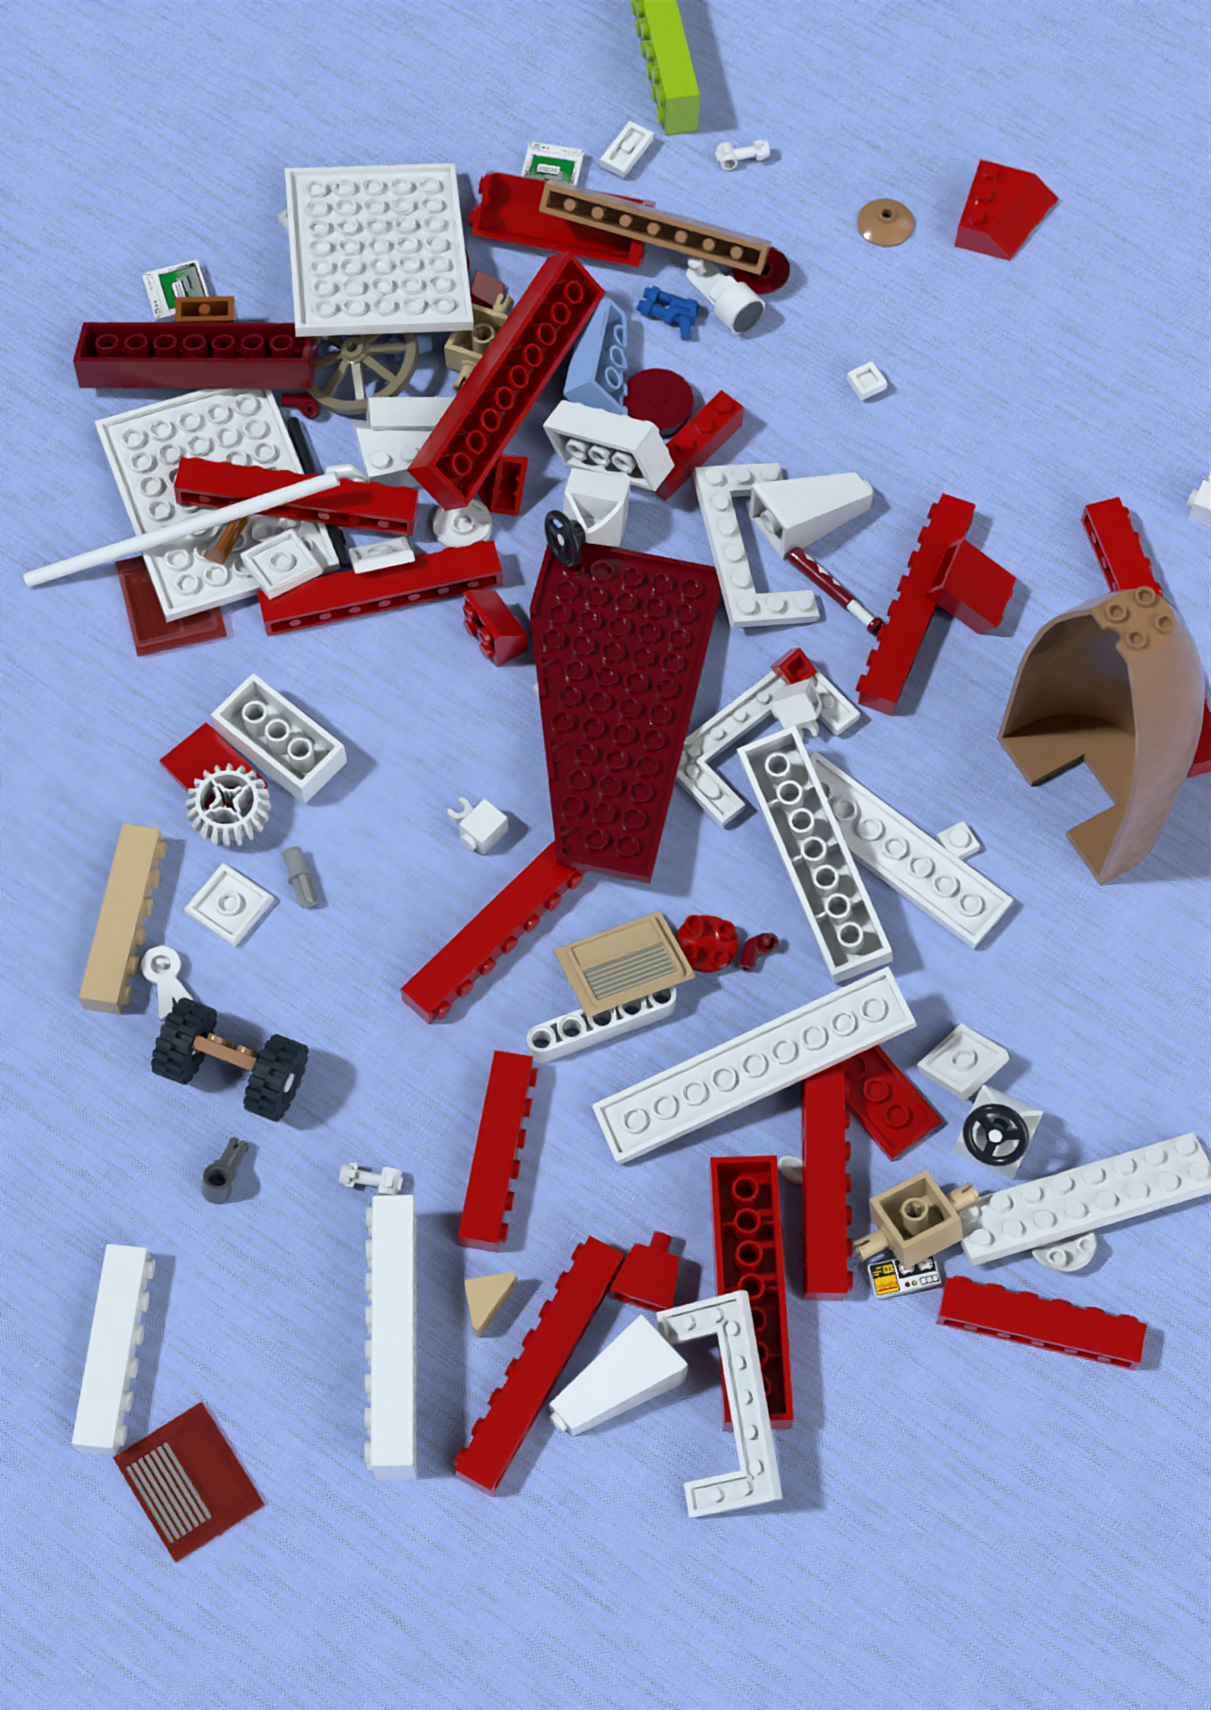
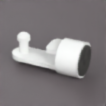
[686,255,765,334]

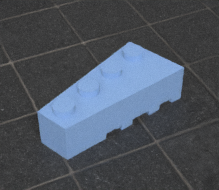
[563,297,628,416]

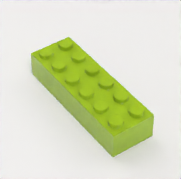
[630,0,700,136]

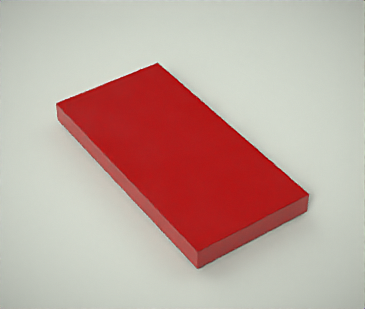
[844,1045,942,1161]

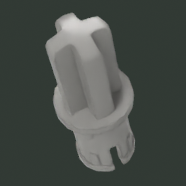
[282,846,318,908]

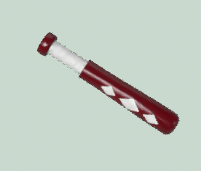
[787,547,883,634]

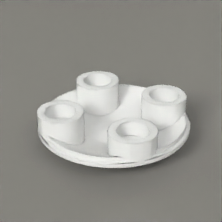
[1031,1230,1097,1272]

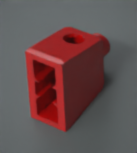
[610,1231,680,1313]

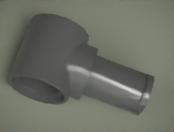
[202,1137,249,1204]

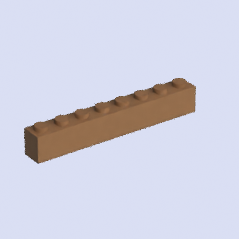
[539,178,772,275]

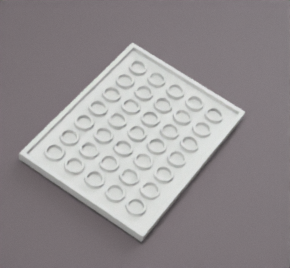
[285,163,473,337]
[94,389,340,622]

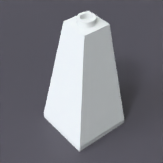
[749,472,873,560]
[549,1314,688,1437]

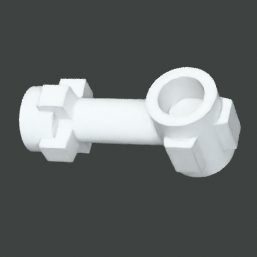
[715,140,770,171]
[339,1162,403,1196]

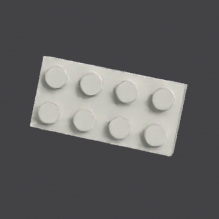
[543,400,674,491]
[210,673,347,804]

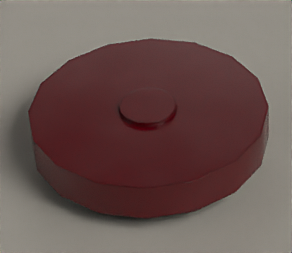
[623,368,694,436]

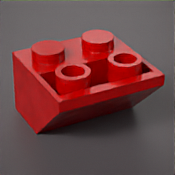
[462,590,528,667]

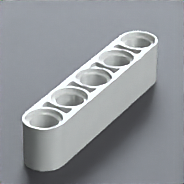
[527,986,677,1063]

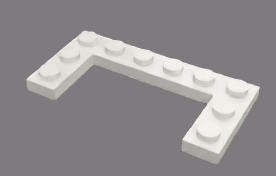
[692,463,820,628]
[676,667,860,828]
[656,1290,783,1518]

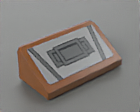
[203,515,250,565]

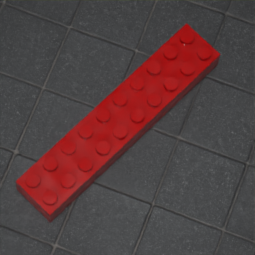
[407,251,606,511]

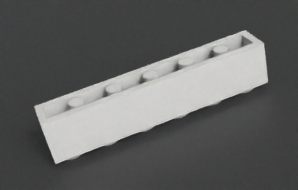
[72,1244,155,1456]

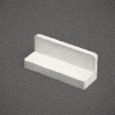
[366,397,455,430]

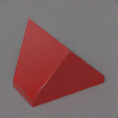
[477,454,528,516]

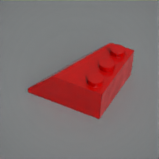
[954,159,1058,261]

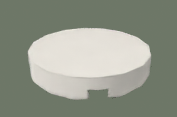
[433,499,492,548]

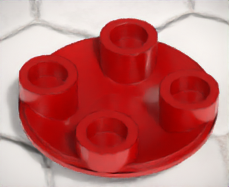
[675,915,738,973]

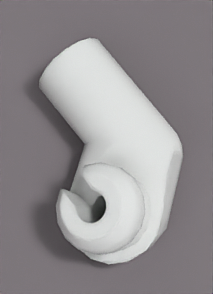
[326,464,368,483]

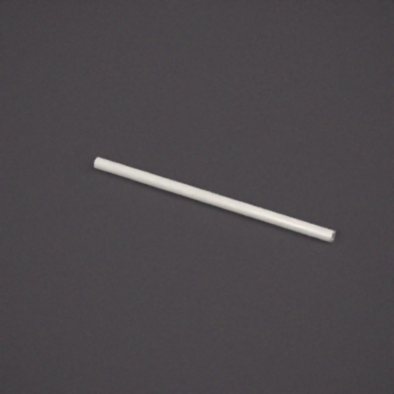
[23,471,340,587]

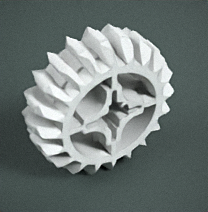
[185,763,271,848]

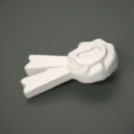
[141,945,193,1021]

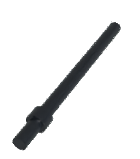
[287,417,351,567]

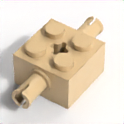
[444,294,515,394]
[853,1170,979,1270]

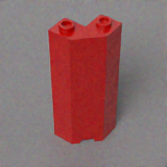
[469,170,656,267]

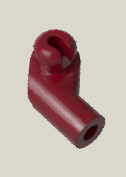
[281,392,320,419]
[738,932,779,972]

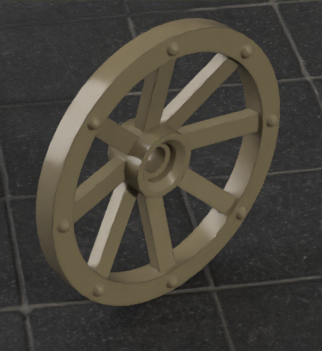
[306,332,419,415]

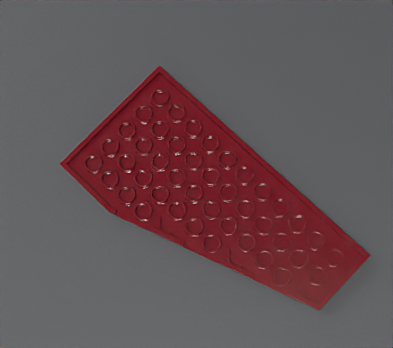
[530,537,722,884]

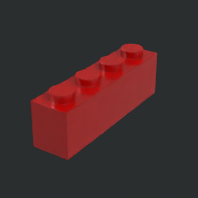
[651,390,744,501]

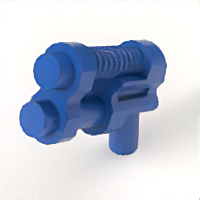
[637,286,699,341]

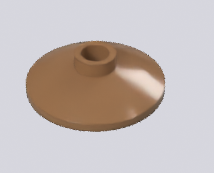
[857,198,914,247]

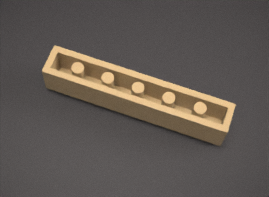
[79,823,167,1015]

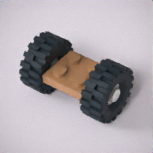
[151,997,309,1122]

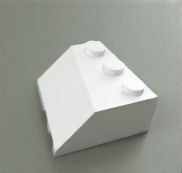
[351,419,433,487]

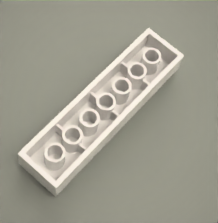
[737,725,893,984]
[364,1195,417,1480]

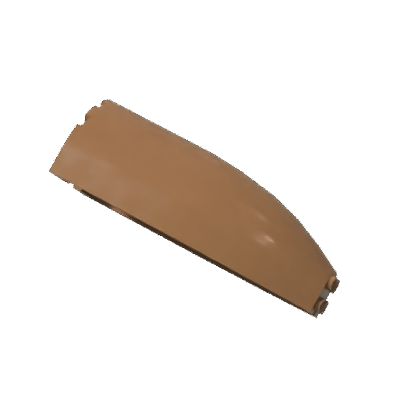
[997,586,1205,886]

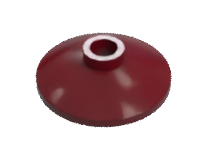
[733,246,790,294]

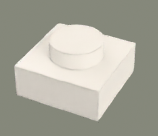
[846,361,887,401]
[935,821,980,860]

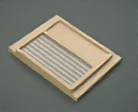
[554,911,695,1017]

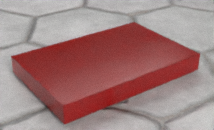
[159,722,268,824]

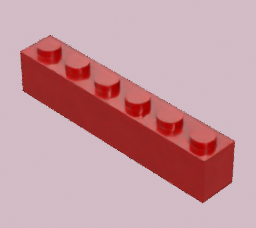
[458,1050,539,1253]
[936,1275,1147,1371]

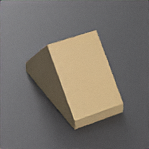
[464,1272,517,1338]

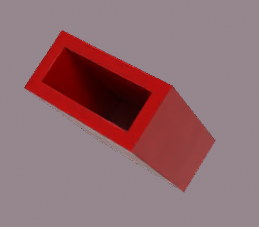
[925,538,1017,634]

